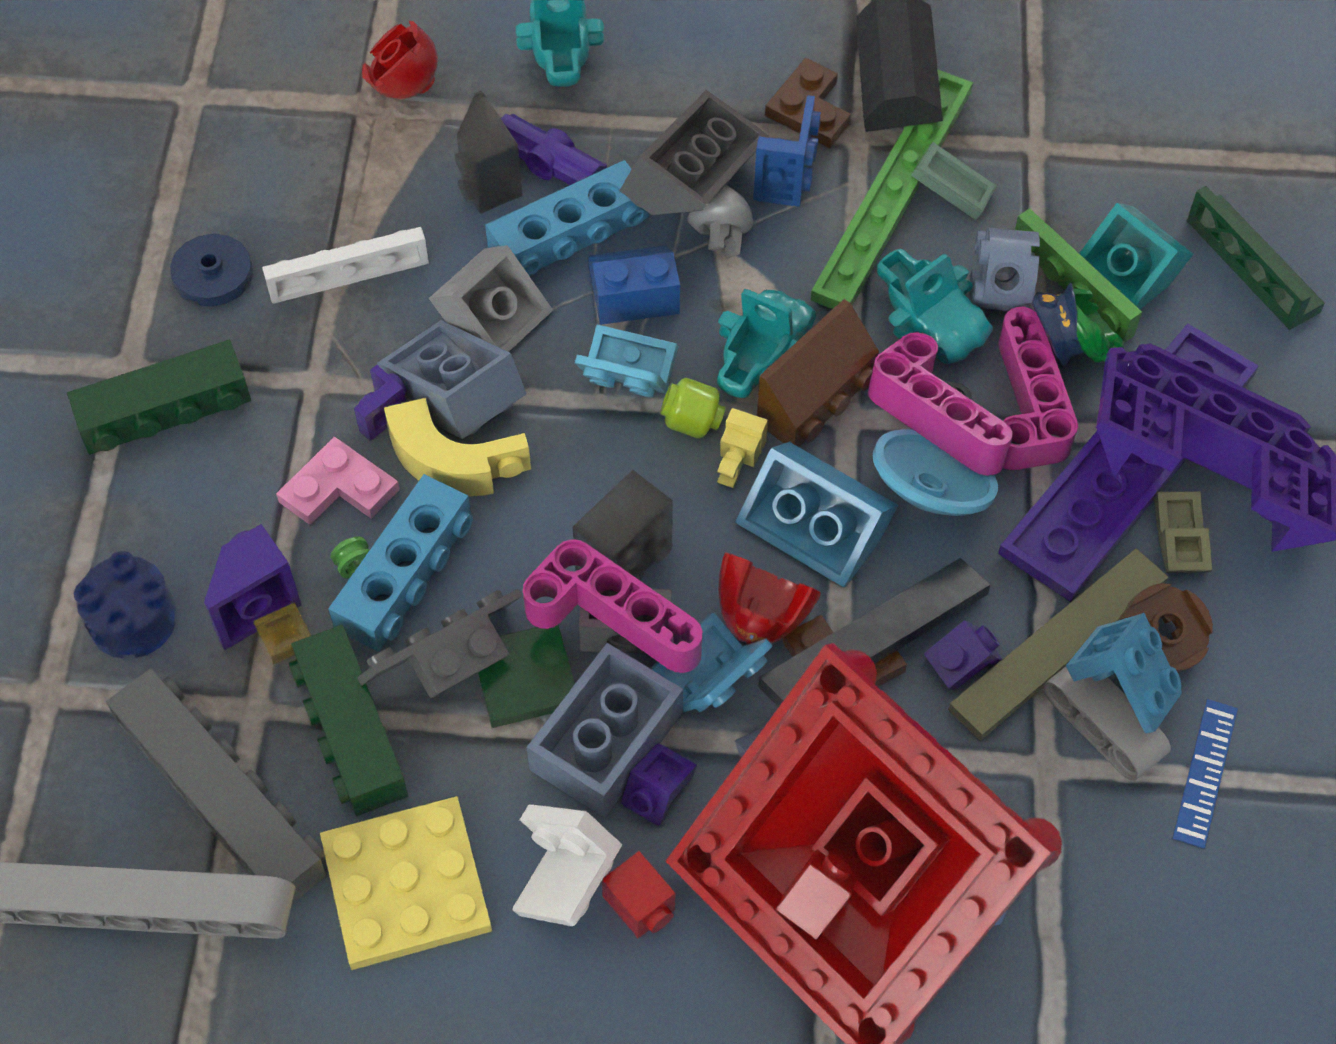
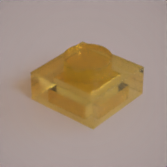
[253,603,311,665]

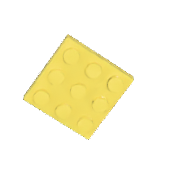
[320,796,492,970]

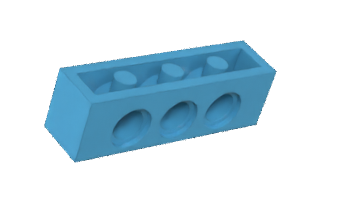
[485,160,649,276]
[328,474,473,652]

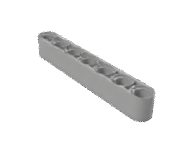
[0,862,296,939]

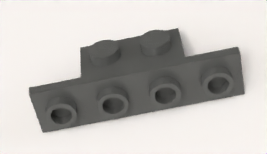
[357,589,522,699]

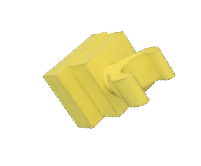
[717,408,768,488]

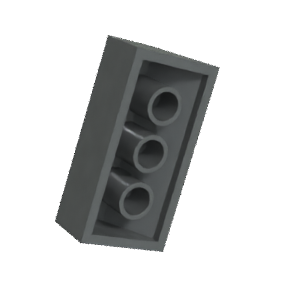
[619,90,769,215]

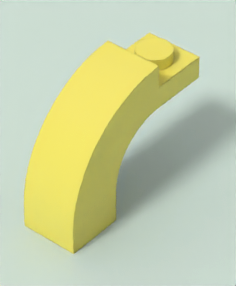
[384,398,531,496]

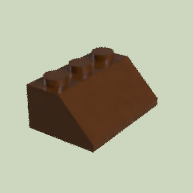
[757,299,879,447]

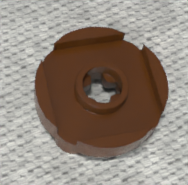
[1119,583,1213,673]

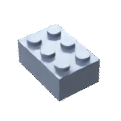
[526,643,683,818]

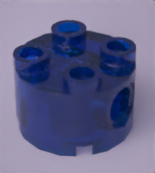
[74,551,176,658]

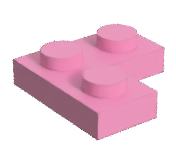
[276,436,400,525]

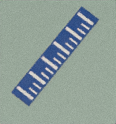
[1172,699,1238,849]

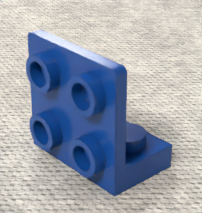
[753,95,821,207]

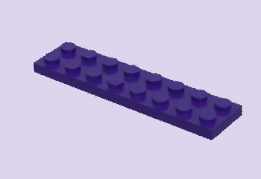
[998,323,1259,602]

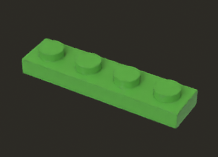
[1015,208,1142,343]

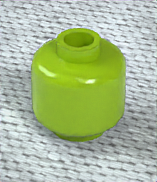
[660,378,725,439]

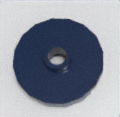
[170,233,253,307]

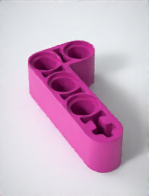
[998,307,1078,470]
[868,332,1013,476]
[523,539,703,673]

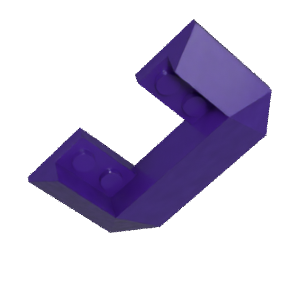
[1096,343,1336,552]

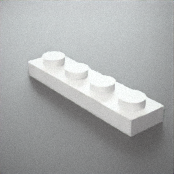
[262,227,429,304]

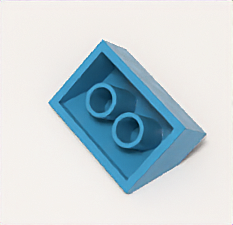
[735,442,898,588]

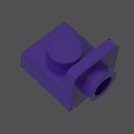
[354,365,407,441]
[621,743,697,825]

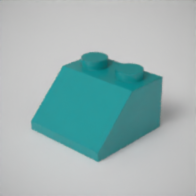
[1079,203,1193,309]

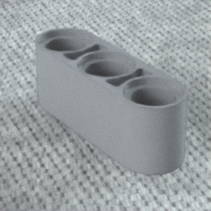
[1044,667,1171,781]

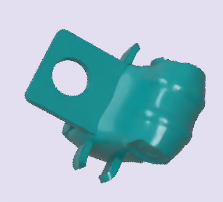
[515,0,604,87]
[877,249,993,365]
[717,289,816,398]

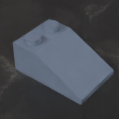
[377,320,527,439]

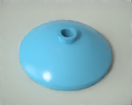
[873,429,998,516]

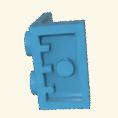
[1066,613,1182,734]

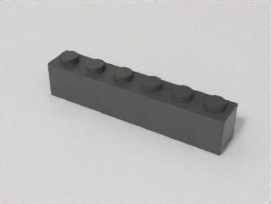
[106,668,326,904]

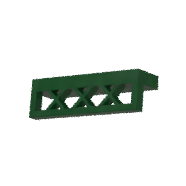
[1186,186,1325,330]

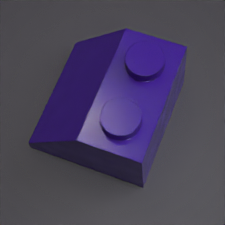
[204,524,302,650]

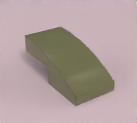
[1154,491,1212,573]

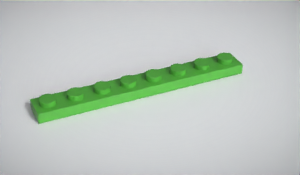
[810,70,973,309]

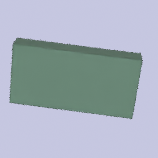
[911,142,997,220]

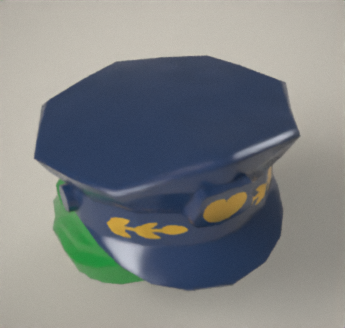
[1032,283,1124,369]

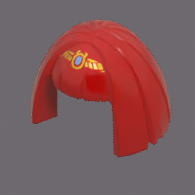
[718,552,821,644]

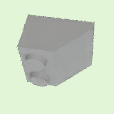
[429,245,553,352]

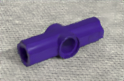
[493,113,607,185]

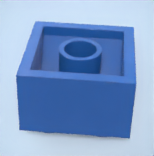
[587,245,680,325]

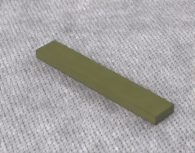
[948,548,1168,741]

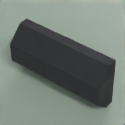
[856,0,943,132]

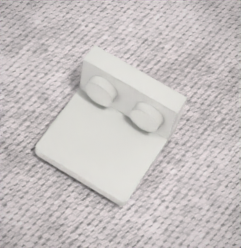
[513,804,622,926]

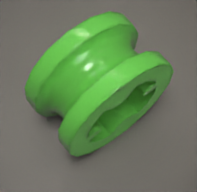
[330,536,370,579]

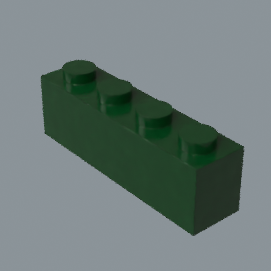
[66,339,252,455]
[288,624,409,817]

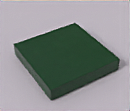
[478,625,575,728]

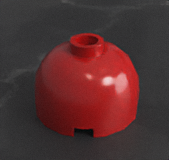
[362,21,438,100]

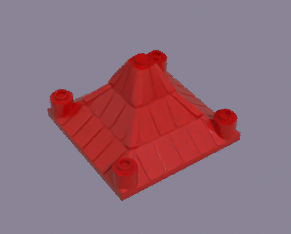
[665,643,1062,1044]

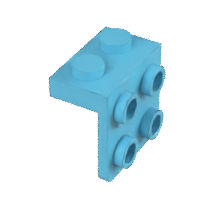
[575,324,678,398]

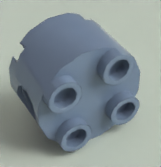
[969,227,1040,311]

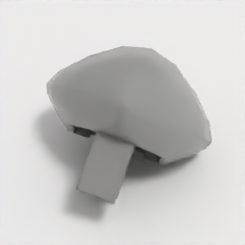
[687,185,753,258]

